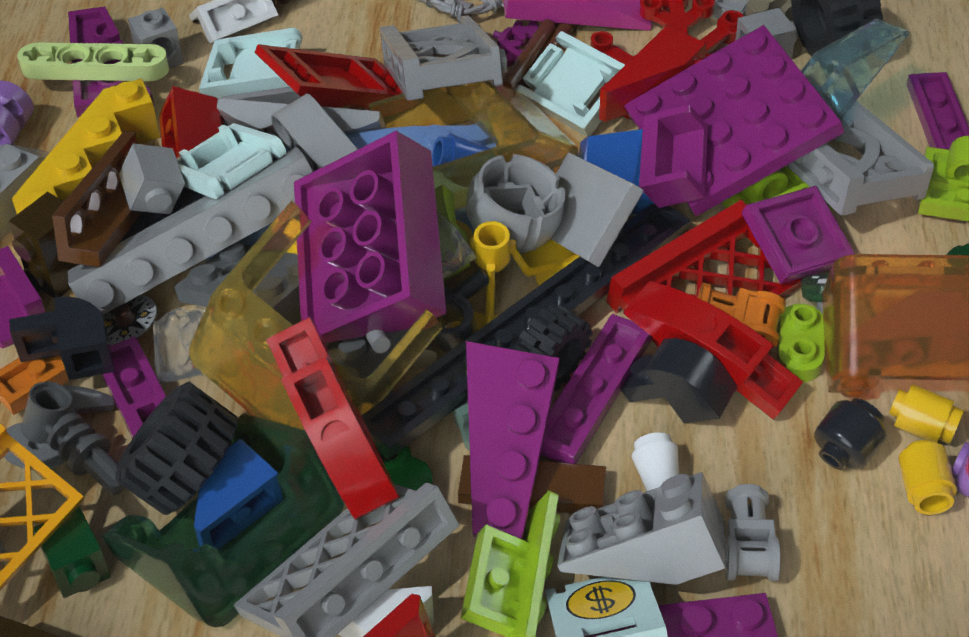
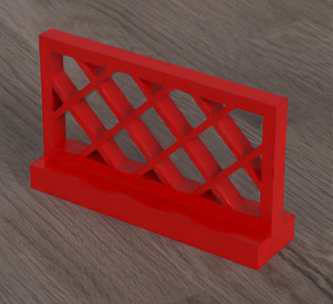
[605,200,807,347]

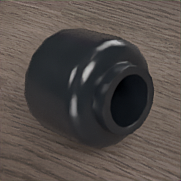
[814,398,887,470]

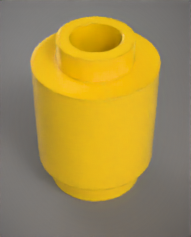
[889,384,964,444]
[898,440,957,515]

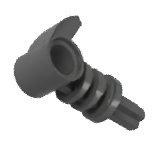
[21,382,125,495]

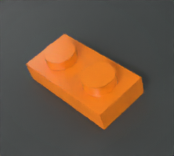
[0,355,69,415]

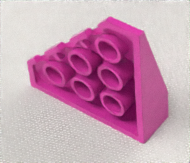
[503,0,652,31]

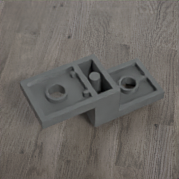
[174,242,416,384]

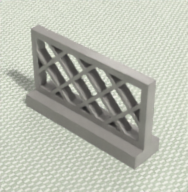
[234,483,460,637]

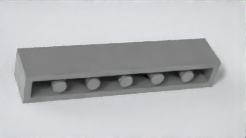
[68,147,313,315]

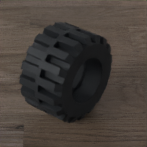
[791,0,883,65]
[115,381,238,515]

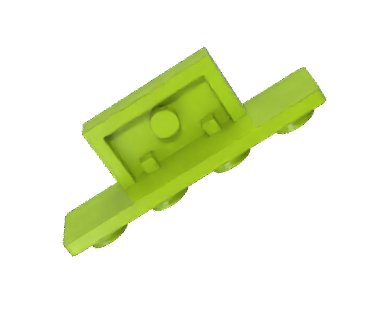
[460,490,560,637]

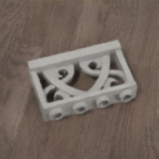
[379,15,507,100]
[786,87,934,216]

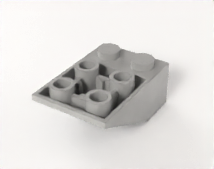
[557,472,725,585]

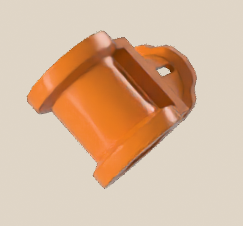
[697,282,786,349]

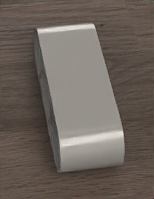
[270,94,358,172]

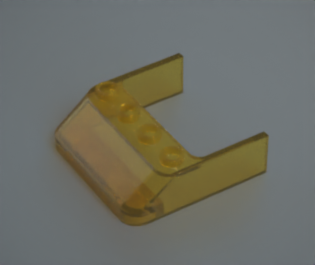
[369,80,579,210]
[189,201,443,464]

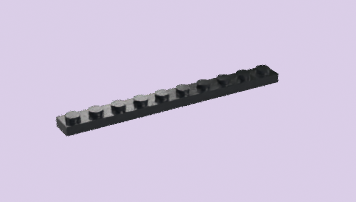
[362,203,691,459]

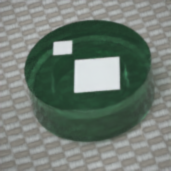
[801,273,847,302]

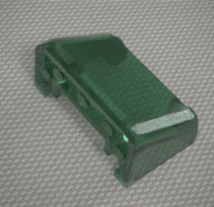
[102,413,344,628]

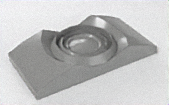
[217,98,386,147]

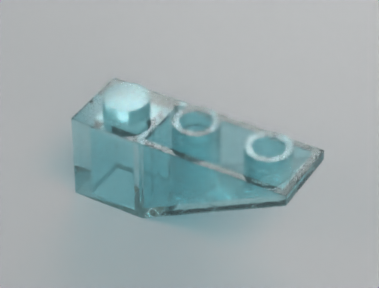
[801,19,909,121]

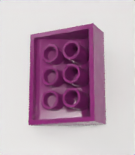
[294,130,446,343]

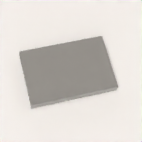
[550,152,644,267]

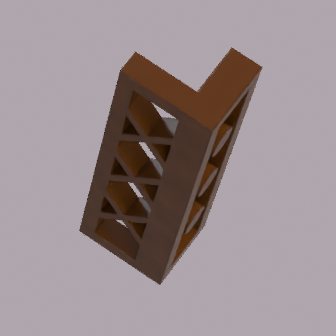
[52,131,142,267]

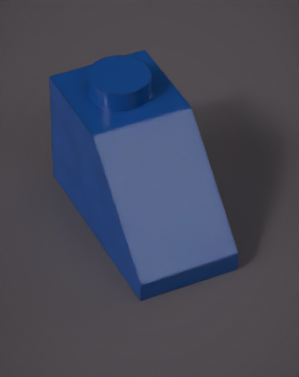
[194,439,283,558]

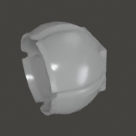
[466,154,565,252]

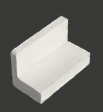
[189,0,278,44]

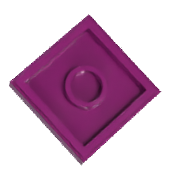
[741,186,856,284]

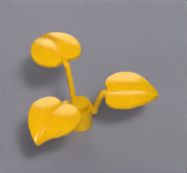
[450,220,579,330]

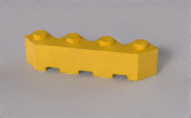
[12,78,160,214]

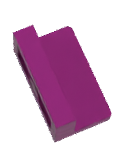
[0,246,45,348]

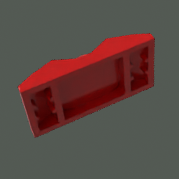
[254,44,418,116]

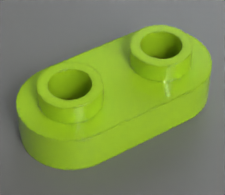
[777,304,825,382]

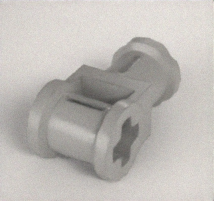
[725,484,780,582]

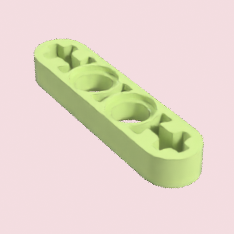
[17,42,169,81]

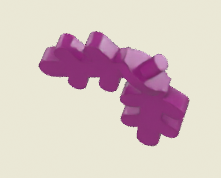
[492,20,540,67]

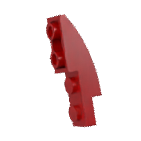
[623,281,803,420]
[266,317,400,520]

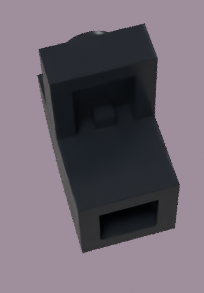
[9,297,115,381]
[620,338,737,423]

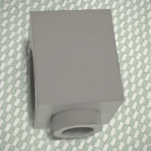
[128,8,184,69]

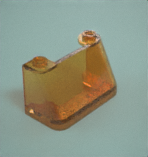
[822,254,969,398]

